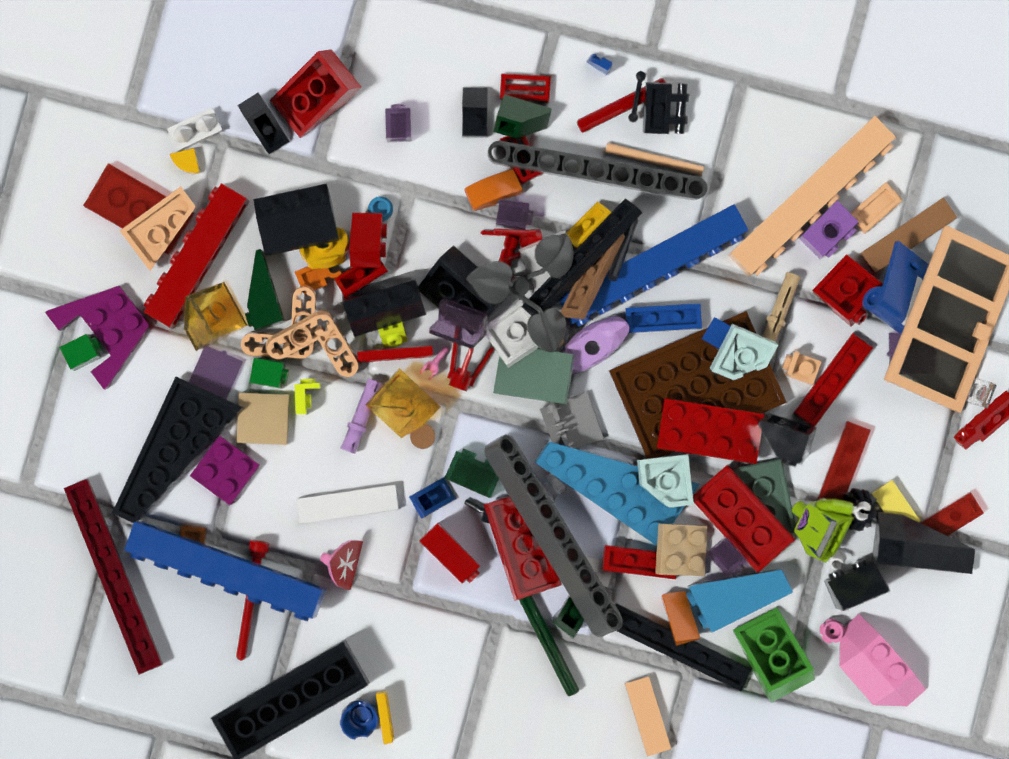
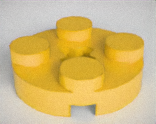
[299,227,349,269]

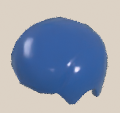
[340,700,379,740]

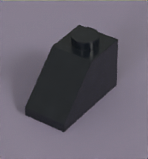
[237,92,290,154]

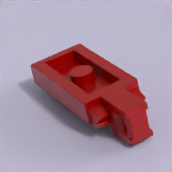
[954,391,1009,450]

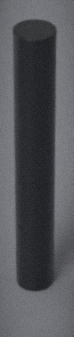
[608,219,638,282]

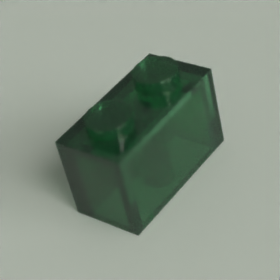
[444,448,499,498]

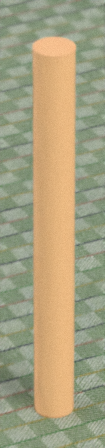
[605,143,704,176]

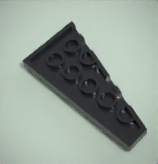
[112,376,244,523]

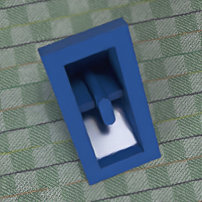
[409,477,456,519]

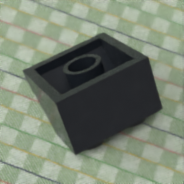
[824,559,890,611]

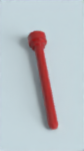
[236,540,270,661]

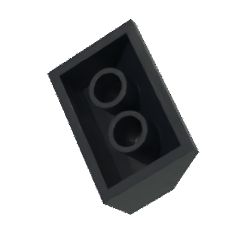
[253,184,339,256]
[418,245,509,338]
[342,271,426,337]
[759,413,817,467]

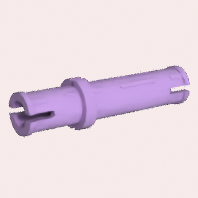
[340,379,383,454]

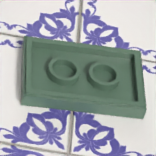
[493,349,575,405]
[732,459,796,533]

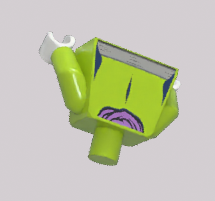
[792,499,871,570]

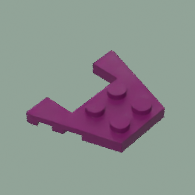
[45,286,151,390]

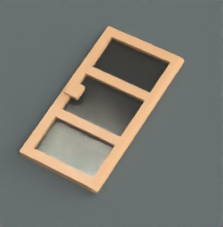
[884,225,1009,413]

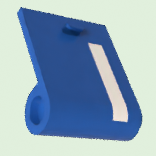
[863,241,929,335]

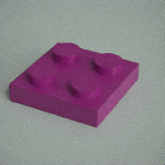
[190,435,260,505]

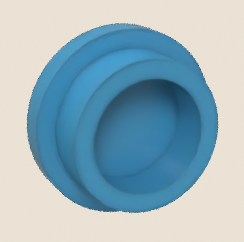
[368,196,393,221]

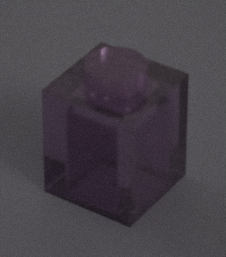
[385,104,412,142]
[496,199,533,230]
[706,537,747,577]

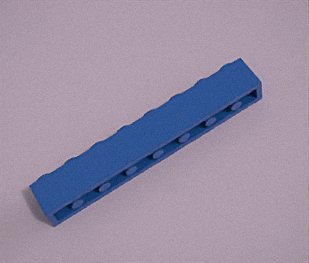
[558,204,749,327]
[124,521,327,621]

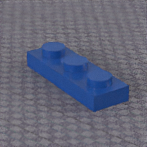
[625,303,702,333]

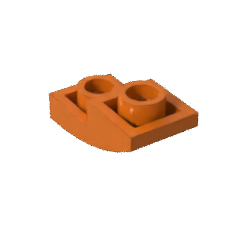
[464,169,523,211]

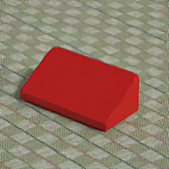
[334,261,388,298]

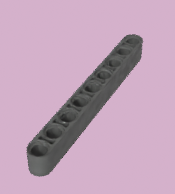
[487,141,708,200]
[484,435,623,637]

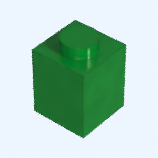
[59,334,102,371]
[249,358,289,389]

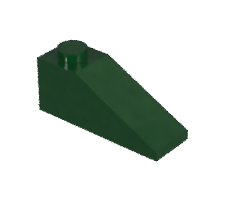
[245,249,285,331]

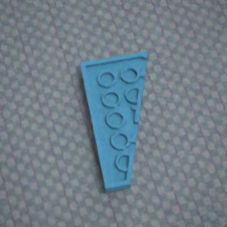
[534,441,700,546]

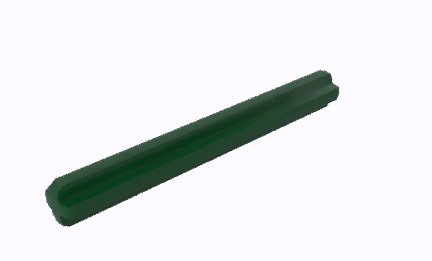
[519,595,579,696]

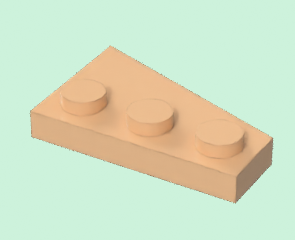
[120,186,196,271]

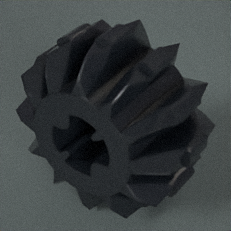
[839,488,880,531]

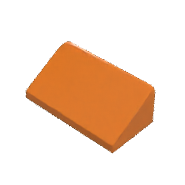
[661,591,700,646]

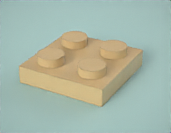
[656,523,707,576]

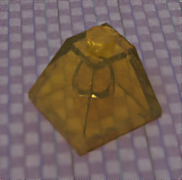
[184,282,247,351]
[365,368,441,438]

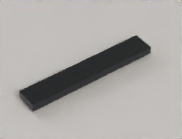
[522,198,642,316]
[615,603,752,691]

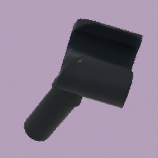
[464,499,490,524]

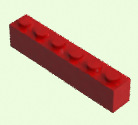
[144,183,250,329]

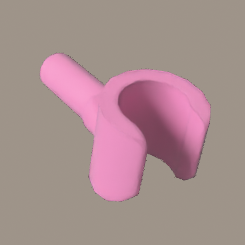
[420,347,449,380]

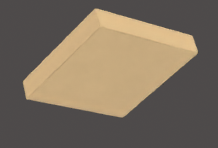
[236,393,290,445]

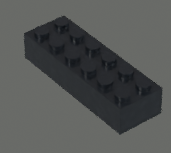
[211,639,370,759]

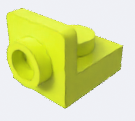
[378,322,408,348]
[294,379,321,415]

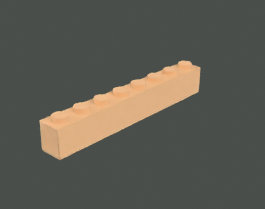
[728,116,896,277]

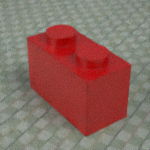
[349,213,387,268]

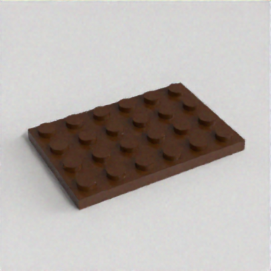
[609,311,787,459]

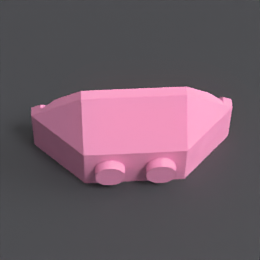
[839,614,926,706]

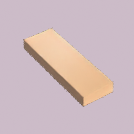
[625,676,671,757]

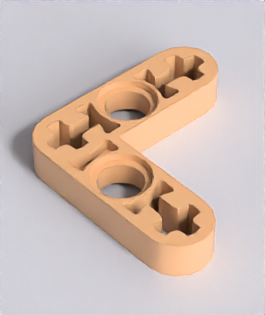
[241,285,316,359]
[267,311,358,377]

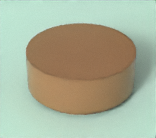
[410,424,435,449]

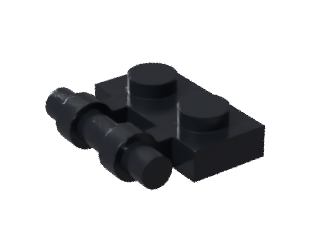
[643,82,689,134]

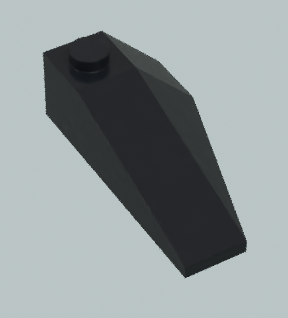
[872,512,975,574]

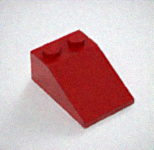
[270,49,362,138]

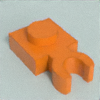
[295,266,342,295]

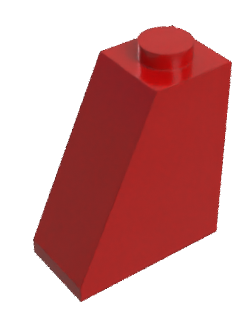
[419,522,480,584]

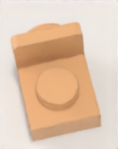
[782,351,821,385]

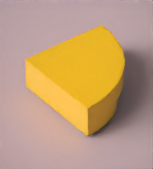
[170,148,200,174]

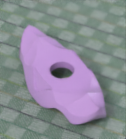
[561,317,630,375]

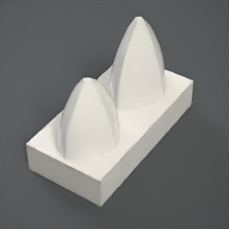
[167,108,224,152]

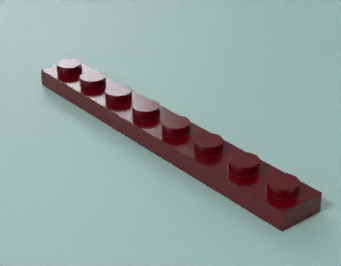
[64,479,163,675]

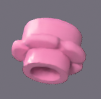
[819,618,844,643]

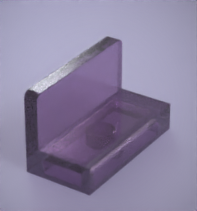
[429,298,488,349]

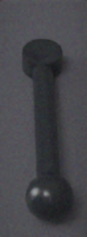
[628,71,646,123]

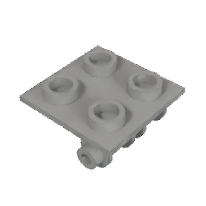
[540,392,604,449]

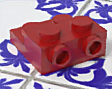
[812,254,883,327]

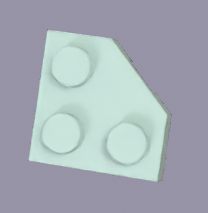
[710,324,778,380]
[637,454,694,508]

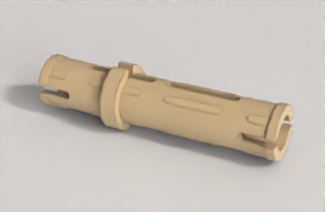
[762,272,801,342]

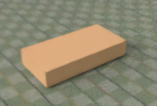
[851,182,903,234]

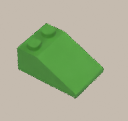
[733,607,815,703]

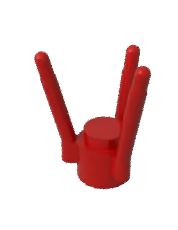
[481,228,542,263]
[447,328,494,392]

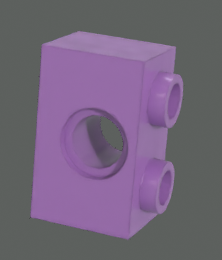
[799,200,858,259]

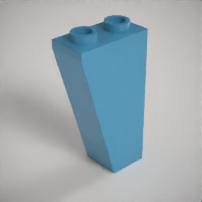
[686,569,793,633]

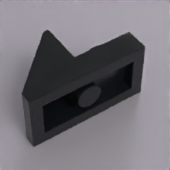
[462,87,488,138]

